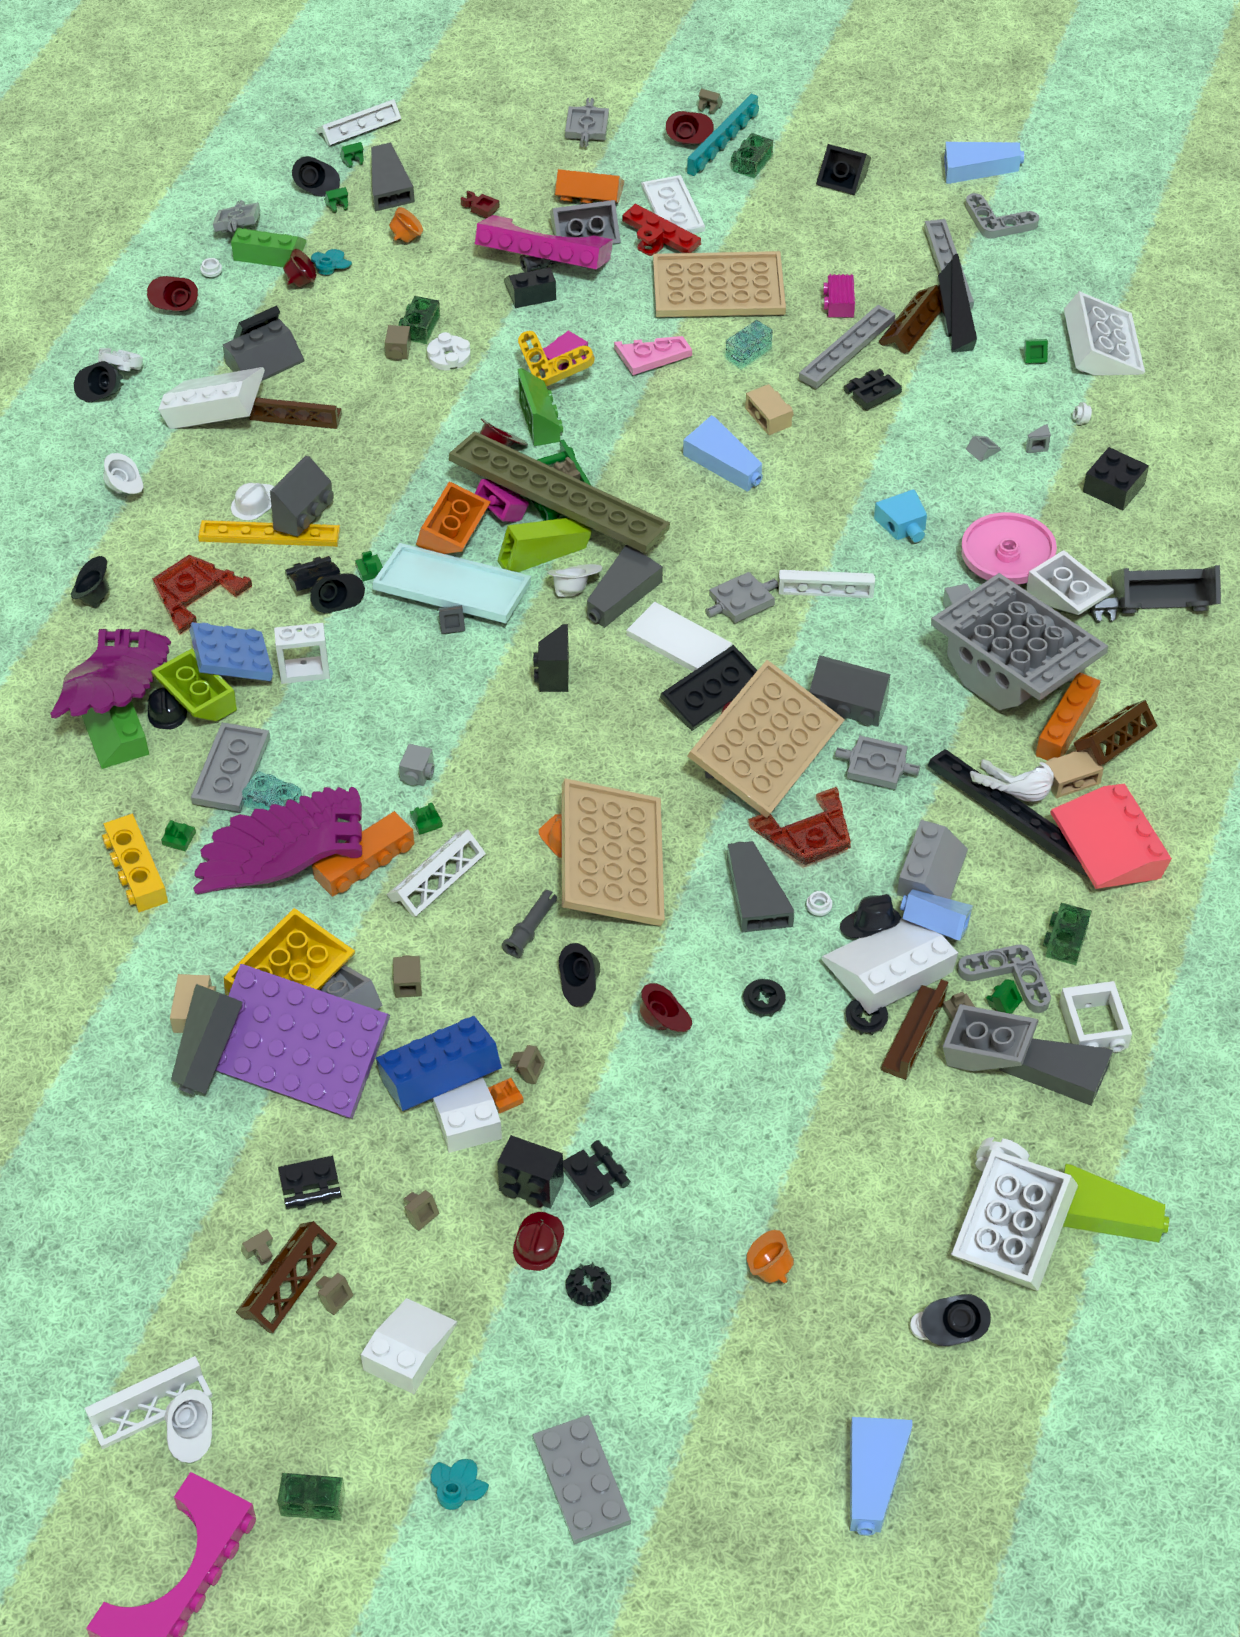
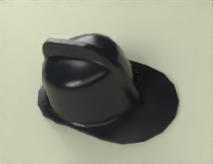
[292,156,340,197]
[74,361,124,402]
[71,556,110,608]
[310,573,365,613]
[148,687,187,730]
[840,894,901,938]
[558,943,601,1007]
[921,1294,991,1346]

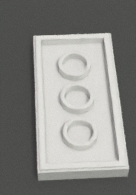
[641,175,705,234]
[626,602,733,672]

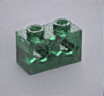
[731,133,774,179]
[399,296,440,344]
[1043,902,1092,965]
[277,1473,346,1521]

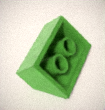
[231,228,306,267]
[518,368,563,446]
[81,700,150,769]

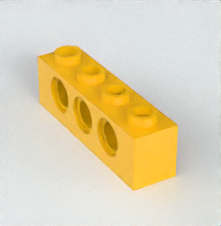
[102,813,168,913]

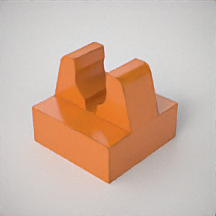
[488,1078,524,1114]

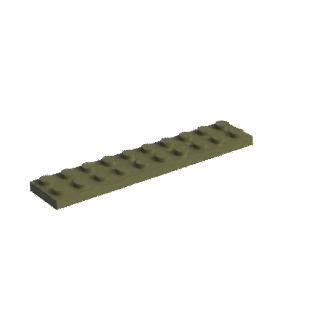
[449,431,670,553]

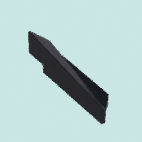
[937,254,977,353]

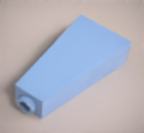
[944,142,1024,184]
[683,415,763,492]
[850,1417,912,1536]

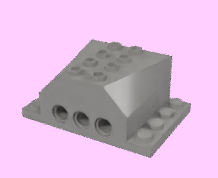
[931,573,1108,710]

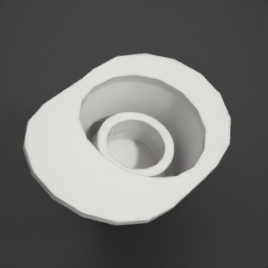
[103,453,143,494]
[231,483,274,520]
[547,564,603,597]
[165,1389,212,1463]

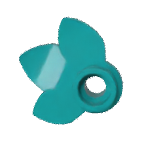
[311,249,352,275]
[431,1459,489,1510]

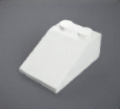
[1026,550,1114,615]
[431,1076,502,1153]
[361,1298,457,1394]

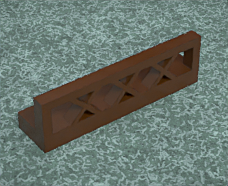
[879,285,942,354]
[249,397,342,429]
[1074,700,1158,765]
[881,979,949,1080]
[236,1221,337,1333]

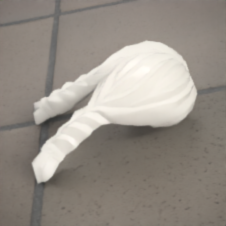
[970,759,1054,802]

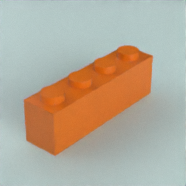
[1036,672,1101,761]
[312,811,414,897]

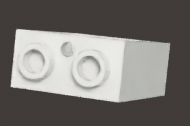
[274,623,330,684]
[1059,981,1132,1052]

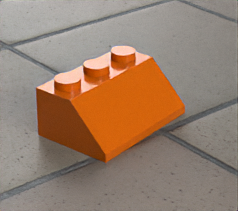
[555,169,624,204]
[416,481,491,554]

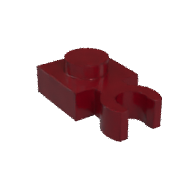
[460,191,500,218]

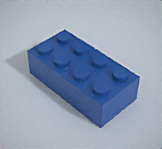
[376,1016,502,1111]

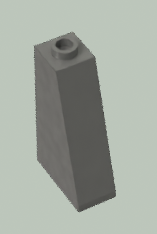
[371,142,415,212]
[587,545,663,628]
[727,841,794,933]
[171,984,243,1095]
[999,1038,1113,1106]

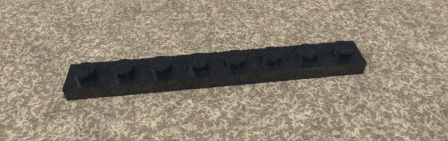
[928,749,1088,877]

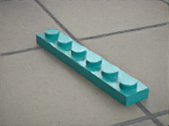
[687,93,759,176]

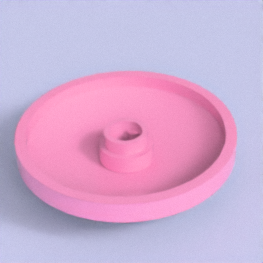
[961,512,1057,585]

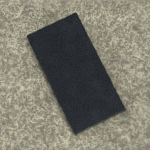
[660,645,758,731]

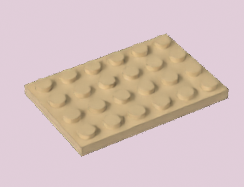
[653,251,786,317]
[687,660,845,818]
[562,778,665,926]

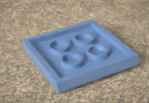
[189,622,273,681]

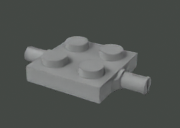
[565,98,609,147]
[213,200,261,233]
[705,572,779,623]
[835,735,920,789]

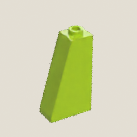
[497,518,592,572]
[1063,1164,1169,1243]

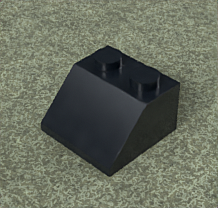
[816,144,871,195]
[504,268,556,308]
[533,624,569,692]

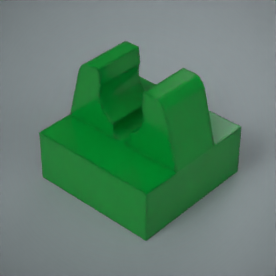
[340,142,364,168]
[324,187,348,213]
[1024,339,1048,363]
[355,551,383,582]
[410,803,443,835]
[161,820,196,852]
[986,979,1023,1014]

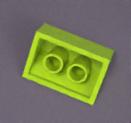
[151,648,237,722]

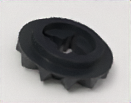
[743,979,786,1017]
[845,999,888,1035]
[566,1262,612,1306]

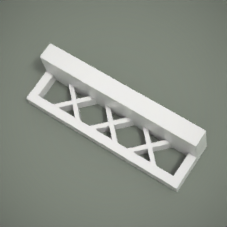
[316,99,402,146]
[779,570,875,598]
[386,829,486,917]
[85,1356,212,1449]

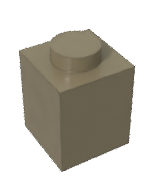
[385,325,411,360]
[393,955,422,998]

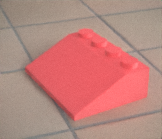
[1050,783,1172,889]

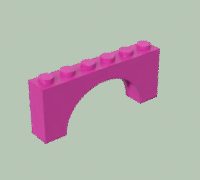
[475,215,613,269]
[86,1472,256,1637]

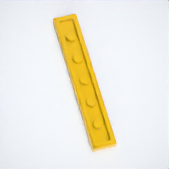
[198,520,340,547]

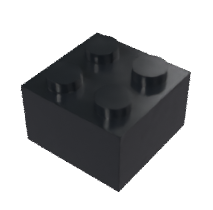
[1083,447,1149,511]
[497,1135,564,1209]

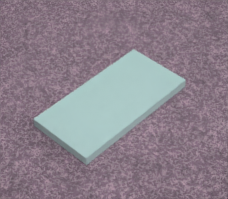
[373,543,531,623]

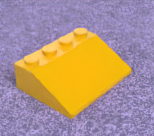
[224,908,355,996]

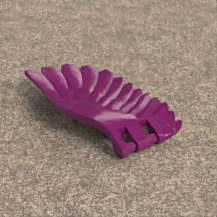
[50,629,171,719]
[193,787,362,894]

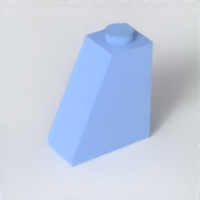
[900,889,973,941]

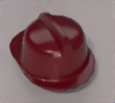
[666,111,714,144]
[283,249,317,287]
[147,276,198,312]
[480,418,528,447]
[640,983,693,1032]
[513,1212,564,1271]

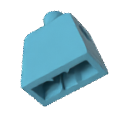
[874,489,927,542]

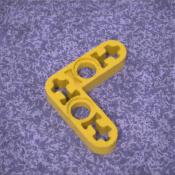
[518,331,595,386]

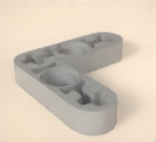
[965,193,1039,238]
[958,945,1051,1013]

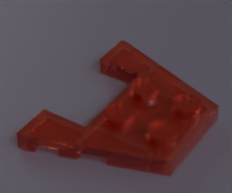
[152,555,252,634]
[748,787,851,865]

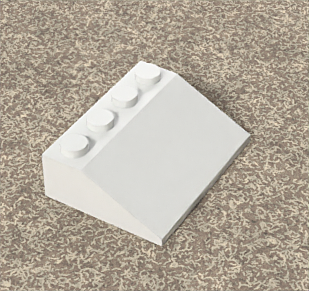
[1064,291,1145,375]
[158,367,265,429]
[822,918,958,1014]
[951,1150,1078,1291]

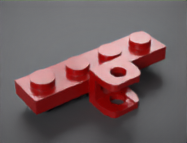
[622,203,701,256]

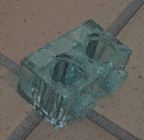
[726,320,773,370]
[242,771,302,810]

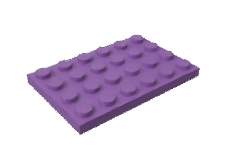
[215,964,390,1118]

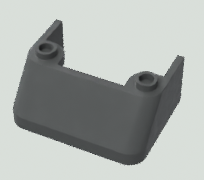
[1111,565,1221,614]

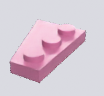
[614,336,692,375]

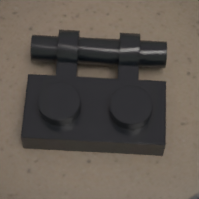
[843,368,902,410]
[285,556,341,591]
[563,1140,631,1208]
[278,1155,342,1210]

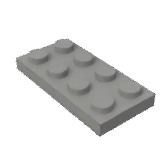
[191,722,270,812]
[533,1415,631,1545]

